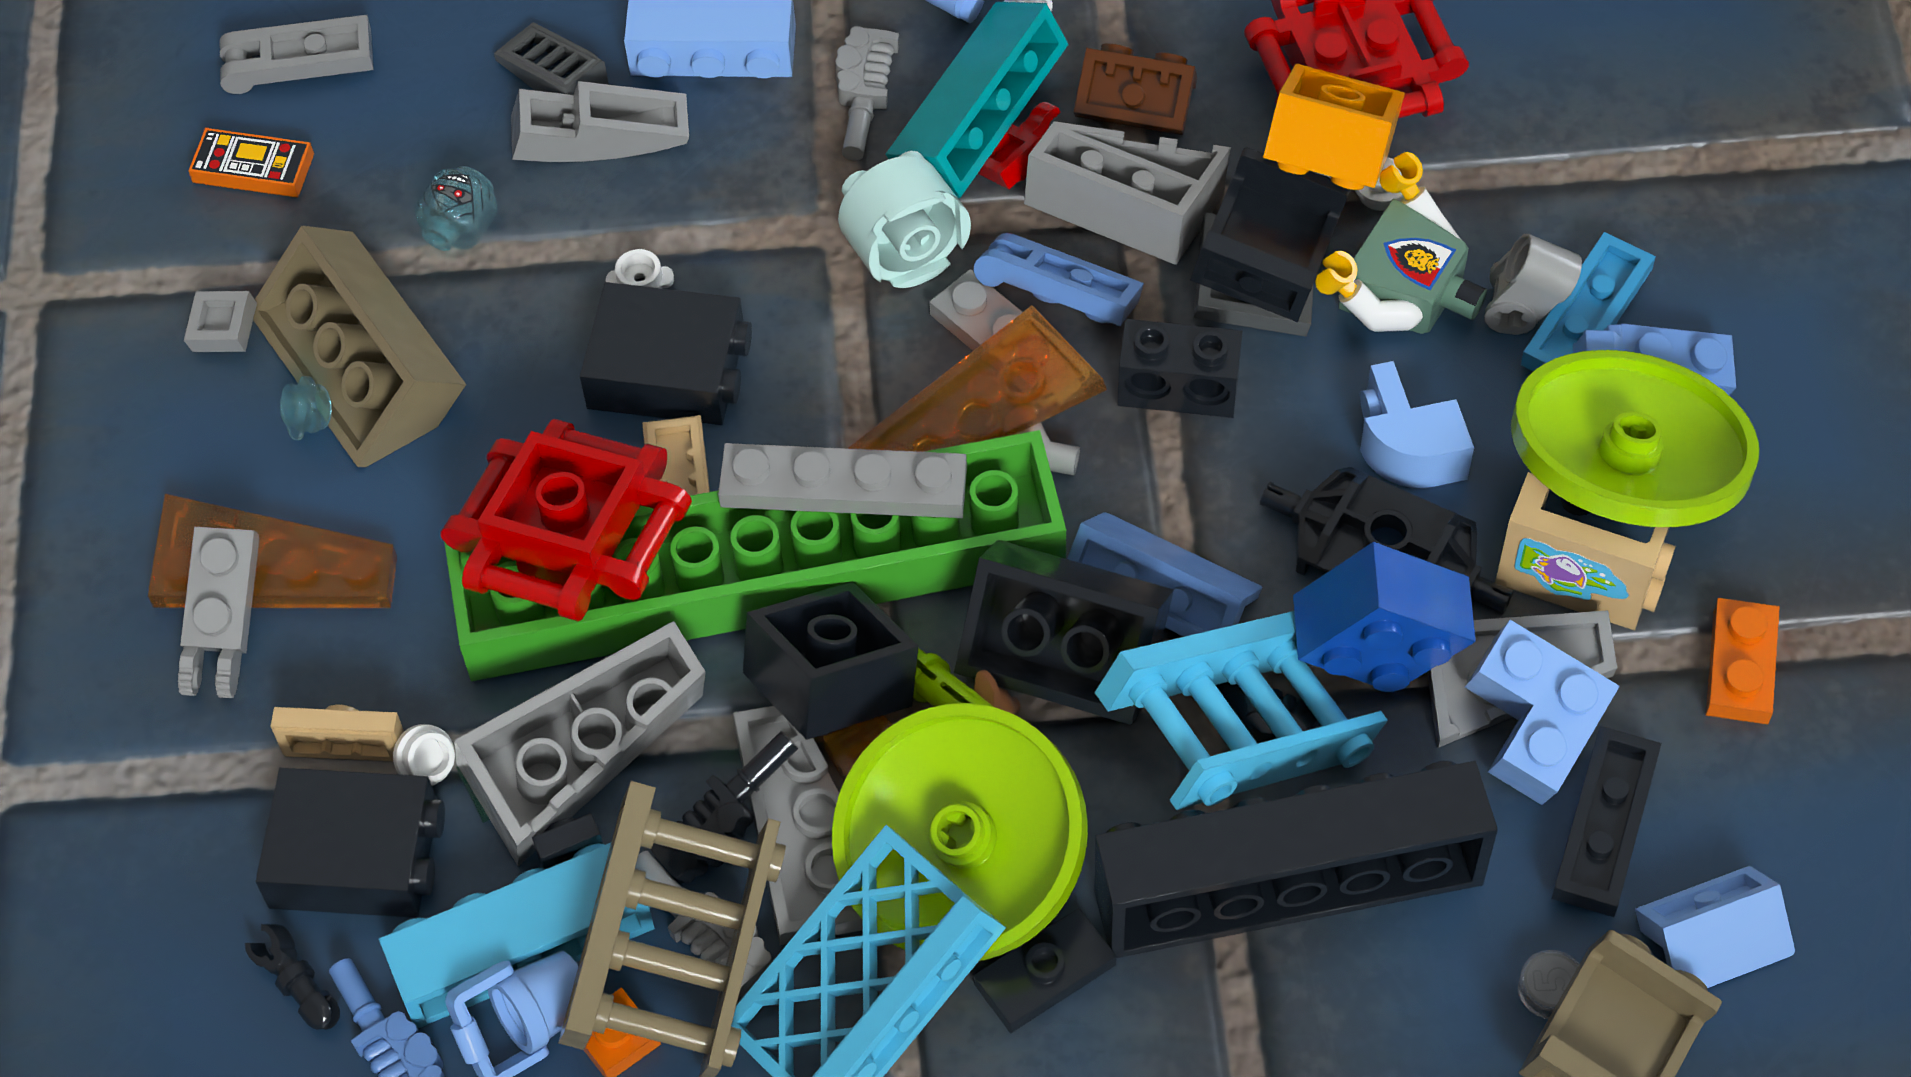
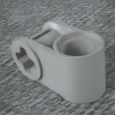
[1484,234,1582,335]

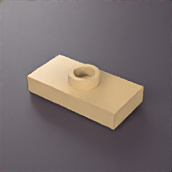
[642,415,710,496]
[271,705,404,761]

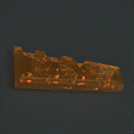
[848,305,1107,452]

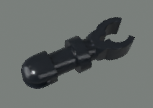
[245,924,340,1030]

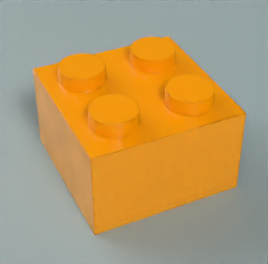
[1263,64,1405,190]

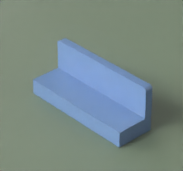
[1067,512,1262,637]

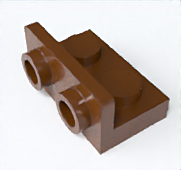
[1074,43,1198,135]

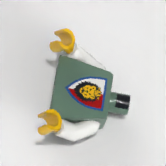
[1315,152,1487,334]

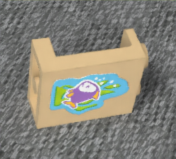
[1495,472,1676,631]

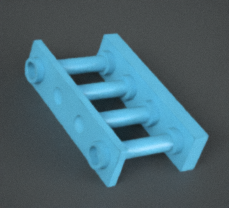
[1095,611,1388,810]

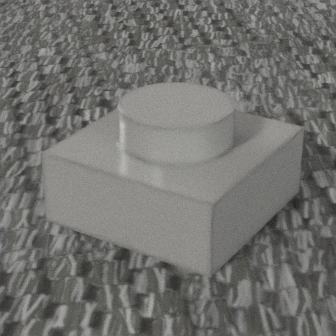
[184,291,257,352]

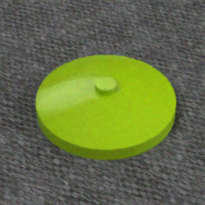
[1511,350,1759,527]
[832,703,1088,961]

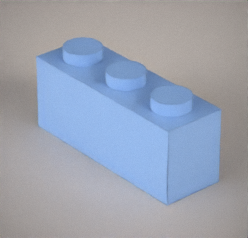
[624,0,796,78]

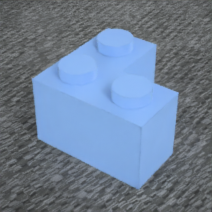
[1465,620,1620,805]

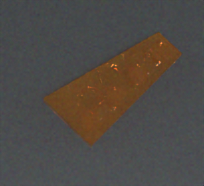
[148,494,397,608]

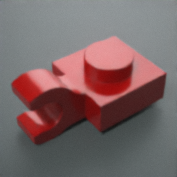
[978,101,1061,189]

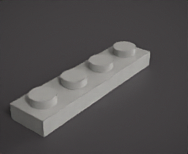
[718,443,967,518]

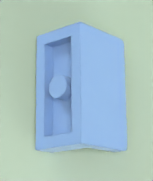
[1635,866,1795,988]

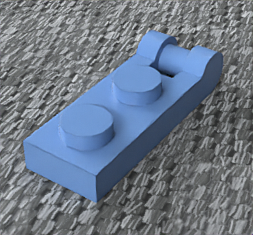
[974,233,1144,326]

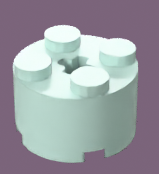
[838,151,971,288]

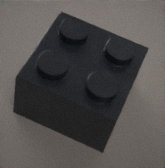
[743,581,919,740]

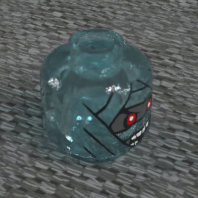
[414,166,498,251]

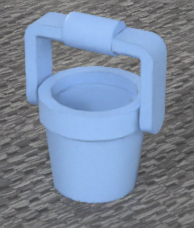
[445,951,578,1077]

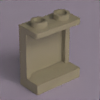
[1518,930,1722,1077]

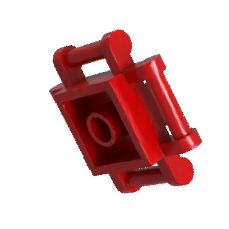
[1244,0,1469,118]
[441,419,692,621]

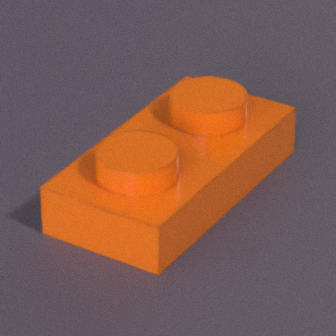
[1706,598,1780,724]

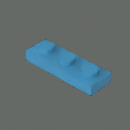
[1521,232,1656,371]

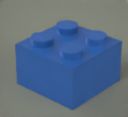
[1293,542,1476,692]

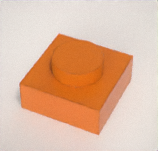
[584,987,662,1077]

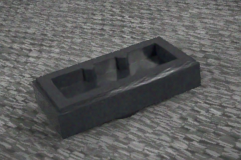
[973,908,1117,1034]

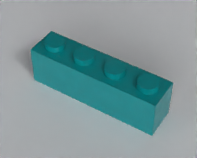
[885,2,1069,198]

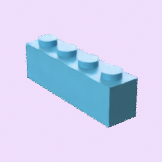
[379,843,655,1028]

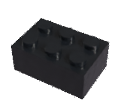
[954,540,1174,725]

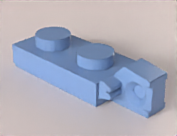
[1573,324,1736,395]

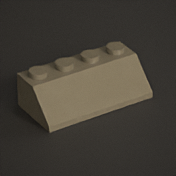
[253,226,466,467]

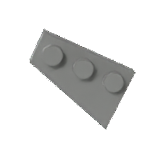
[1427,610,1617,748]

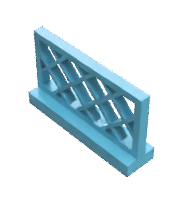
[731,825,1006,1077]

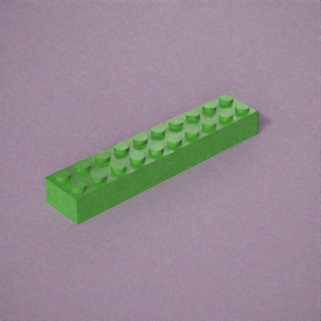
[444,430,1066,681]

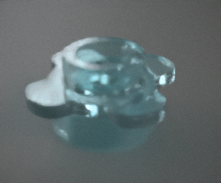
[280,376,332,440]

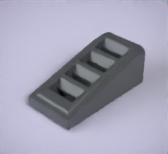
[494,22,609,95]

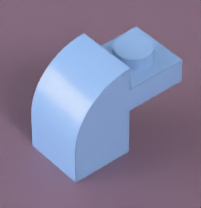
[1360,361,1474,488]

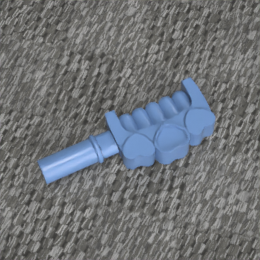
[329,958,446,1077]

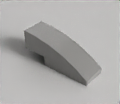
[511,81,689,162]

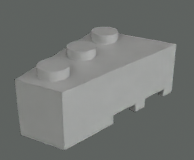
[1024,121,1231,265]

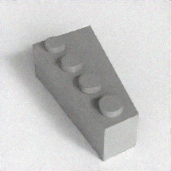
[454,621,706,866]

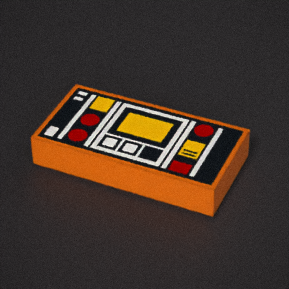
[188,128,314,198]

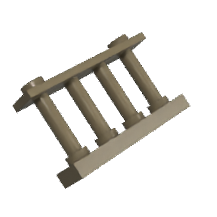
[558,781,786,1077]

